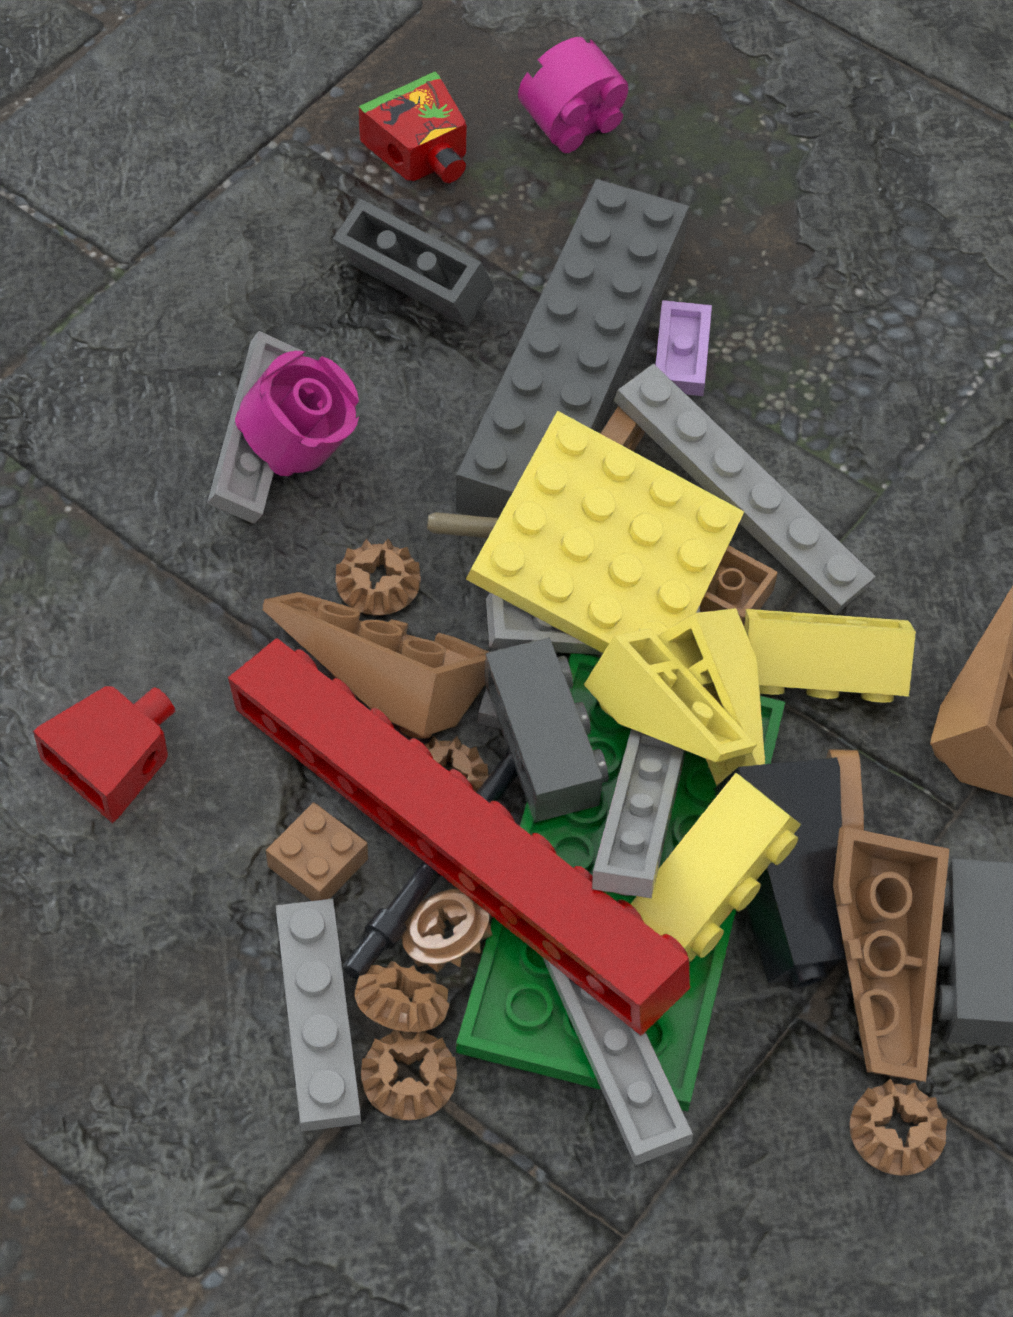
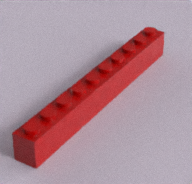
[228,638,690,1036]

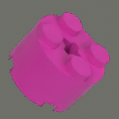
[518,37,628,153]
[235,350,359,476]

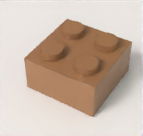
[700,545,778,626]
[266,802,368,901]

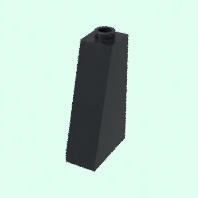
[714,757,846,988]

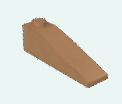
[930,586,1013,797]
[262,592,489,738]
[833,827,949,1082]

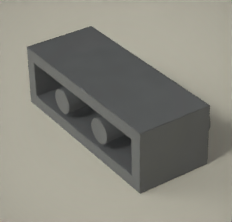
[333,199,494,327]
[485,637,609,822]
[936,859,1013,1047]

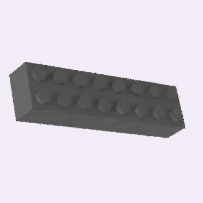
[456,179,689,518]

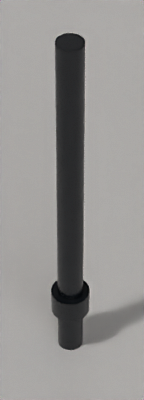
[342,751,518,980]

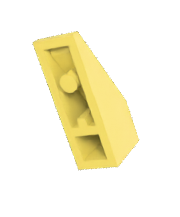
[658,608,765,785]
[584,629,757,762]

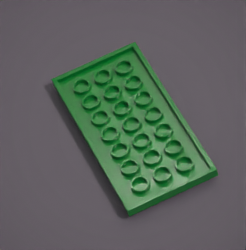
[456,653,785,1112]

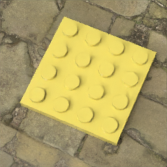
[466,411,744,653]

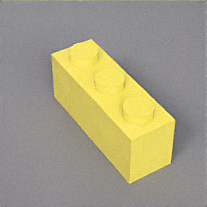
[744,609,916,703]
[631,773,801,962]

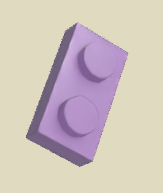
[655,300,712,396]

